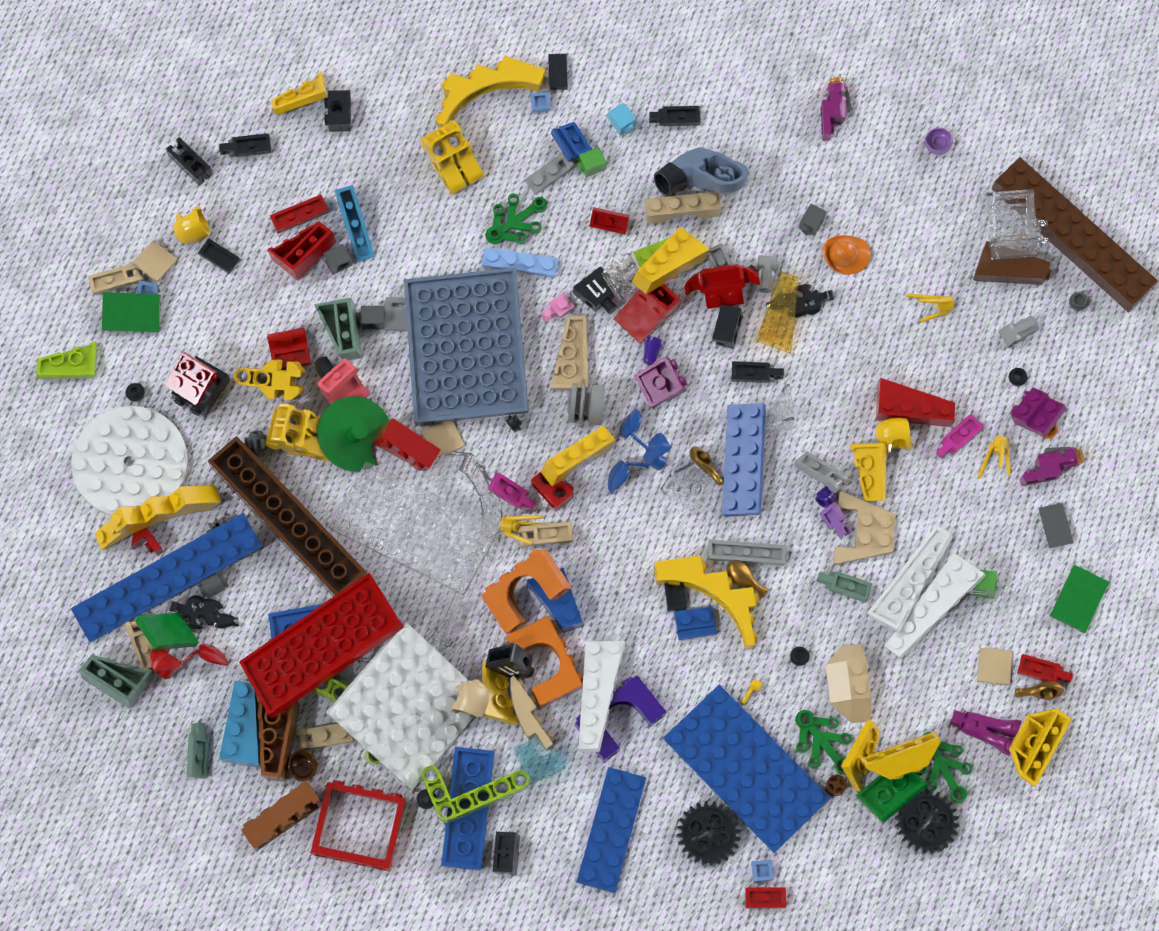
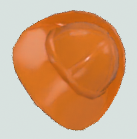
[822,235,871,275]

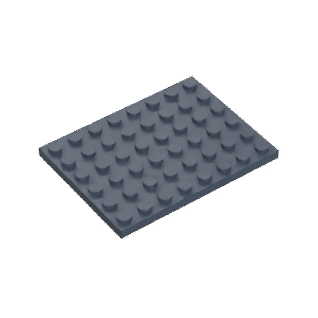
[404,267,529,425]

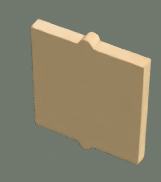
[132,240,178,283]
[421,421,465,459]
[978,648,1012,685]

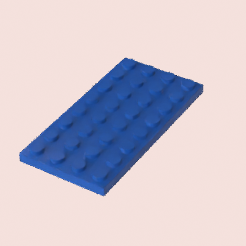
[663,684,830,854]

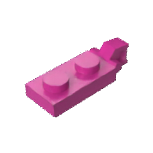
[936,414,984,459]
[488,473,536,509]

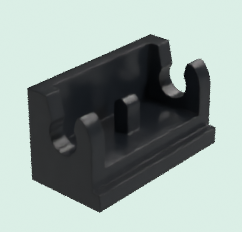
[712,305,743,349]
[492,831,520,876]

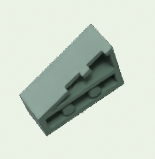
[314,298,362,360]
[80,654,153,709]

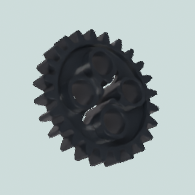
[894,789,960,855]
[676,801,741,867]

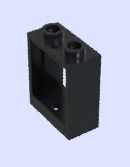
[171,356,230,417]

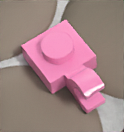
[541,292,575,322]

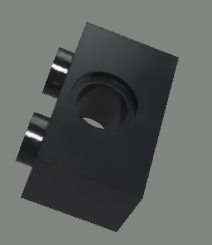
[324,90,351,132]

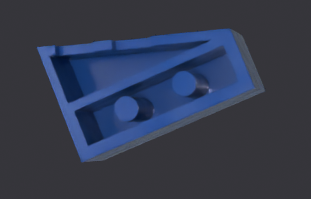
[527,568,583,633]

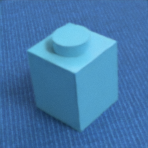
[608,102,636,135]

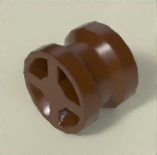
[825,775,847,797]

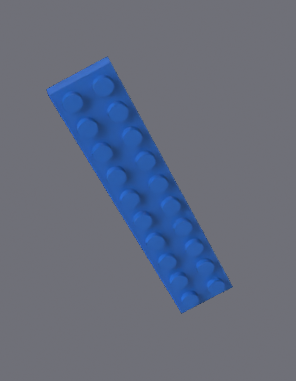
[70,513,263,643]

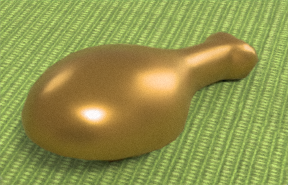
[689,446,724,486]
[726,560,768,597]
[1015,681,1065,701]

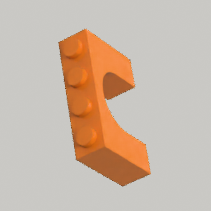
[481,549,572,634]
[506,616,583,709]

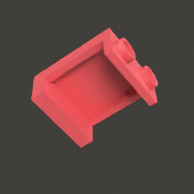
[316,358,371,405]

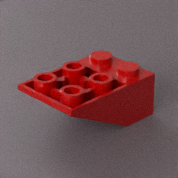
[614,284,681,344]

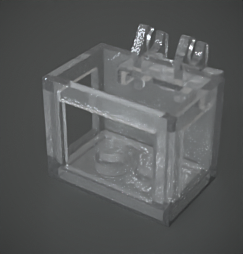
[987,189,1048,260]

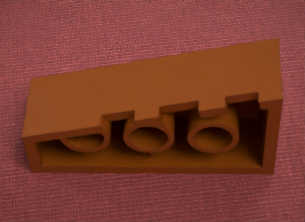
[257,695,300,782]
[241,780,322,852]

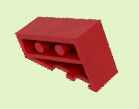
[267,221,336,281]
[372,418,441,471]

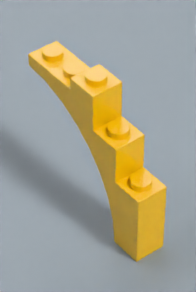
[435,55,545,129]
[95,485,221,550]
[653,556,758,650]

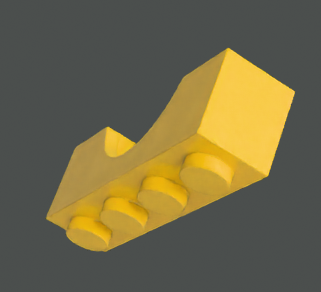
[541,425,616,486]

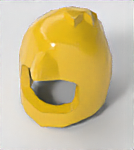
[173,205,210,244]
[875,418,913,453]

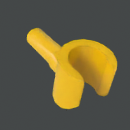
[741,680,762,704]

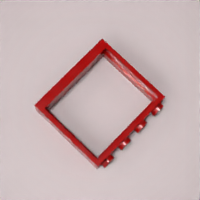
[310,780,406,872]

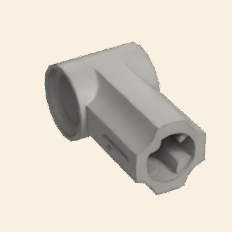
[757,255,777,293]
[998,315,1039,348]

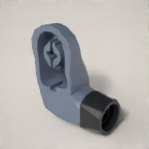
[654,147,748,197]

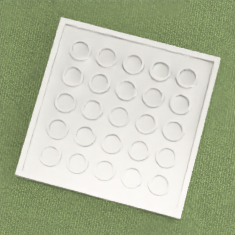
[326,622,474,790]

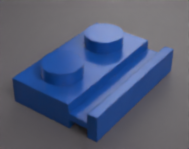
[551,122,592,162]
[674,606,717,640]

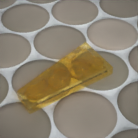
[756,271,799,354]

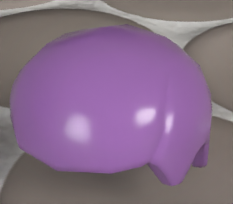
[925,127,953,155]

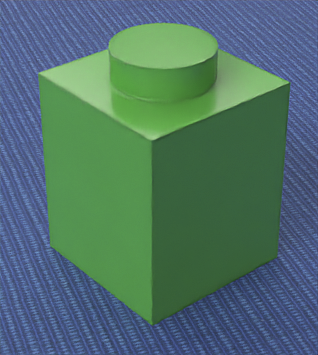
[577,147,607,177]

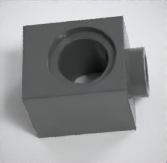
[799,203,827,236]
[323,244,354,275]
[357,306,385,329]

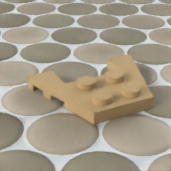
[833,491,896,565]

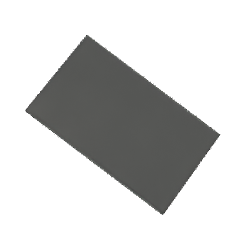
[1038,503,1074,548]

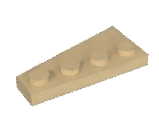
[550,316,588,390]

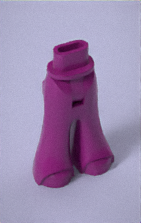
[950,710,1022,756]

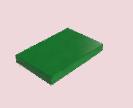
[102,292,161,332]
[1049,565,1109,634]
[135,613,199,650]
[856,772,927,823]

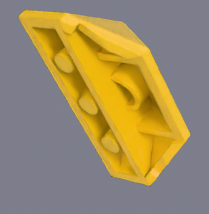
[1009,708,1072,787]
[860,732,941,780]

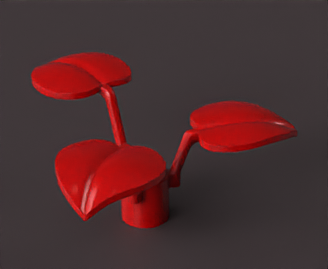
[150,644,229,679]

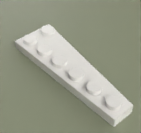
[867,525,953,633]
[885,553,986,659]
[578,641,625,752]

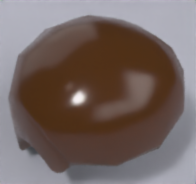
[287,749,318,782]

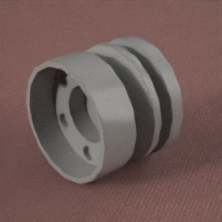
[567,383,605,425]

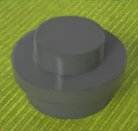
[1069,292,1088,311]

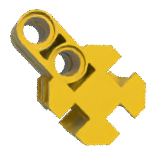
[419,120,484,195]
[234,360,305,401]
[265,404,329,462]

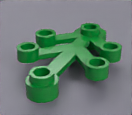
[485,193,547,244]
[795,710,851,774]
[917,732,972,803]

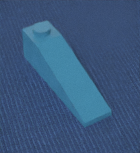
[334,185,375,262]

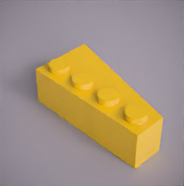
[632,226,710,294]

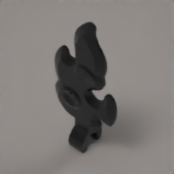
[766,284,835,318]
[168,595,239,629]

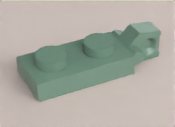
[816,571,872,603]
[187,722,209,779]

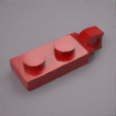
[1017,654,1073,684]

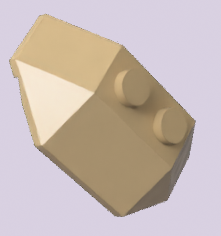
[825,644,871,723]

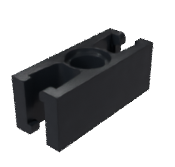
[166,137,213,186]

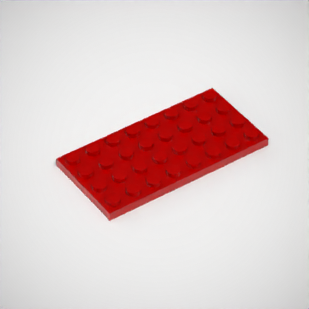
[239,573,405,718]

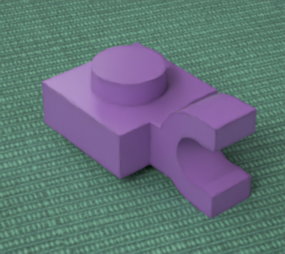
[819,502,853,538]

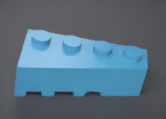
[219,681,261,768]

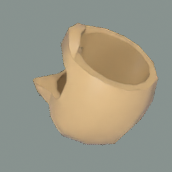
[451,679,489,718]

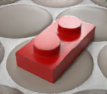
[589,207,630,235]
[745,887,786,909]

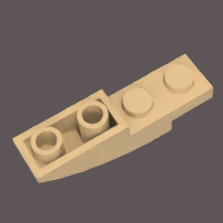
[511,676,554,752]

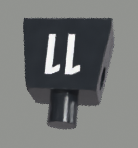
[573,266,617,314]
[485,643,535,678]

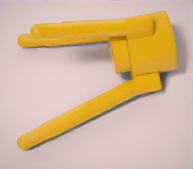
[906,294,953,322]
[977,436,1011,479]
[500,515,543,545]

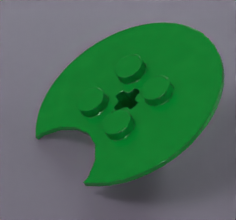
[317,396,389,472]

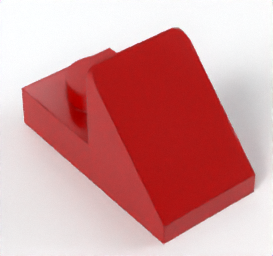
[131,527,164,556]

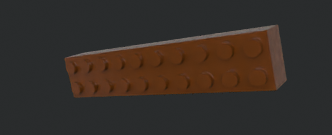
[991,157,1158,313]
[208,436,367,597]

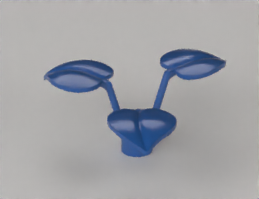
[608,409,672,495]

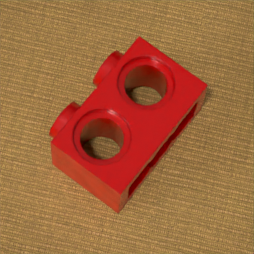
[531,471,574,512]

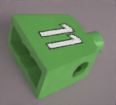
[965,570,997,599]

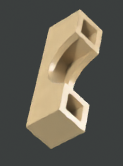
[644,192,721,224]

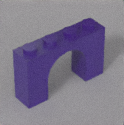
[575,675,667,763]

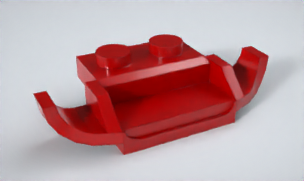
[684,264,760,309]

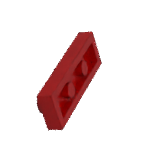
[270,194,329,234]

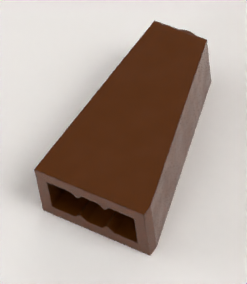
[973,241,1052,285]

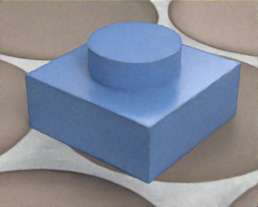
[530,91,551,113]
[137,280,159,294]
[751,859,774,882]

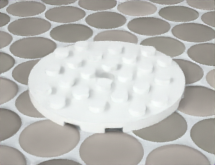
[71,406,188,515]

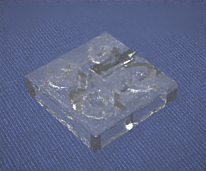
[601,253,639,305]

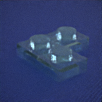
[513,740,566,785]

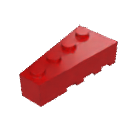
[875,378,955,427]

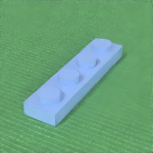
[482,247,558,278]

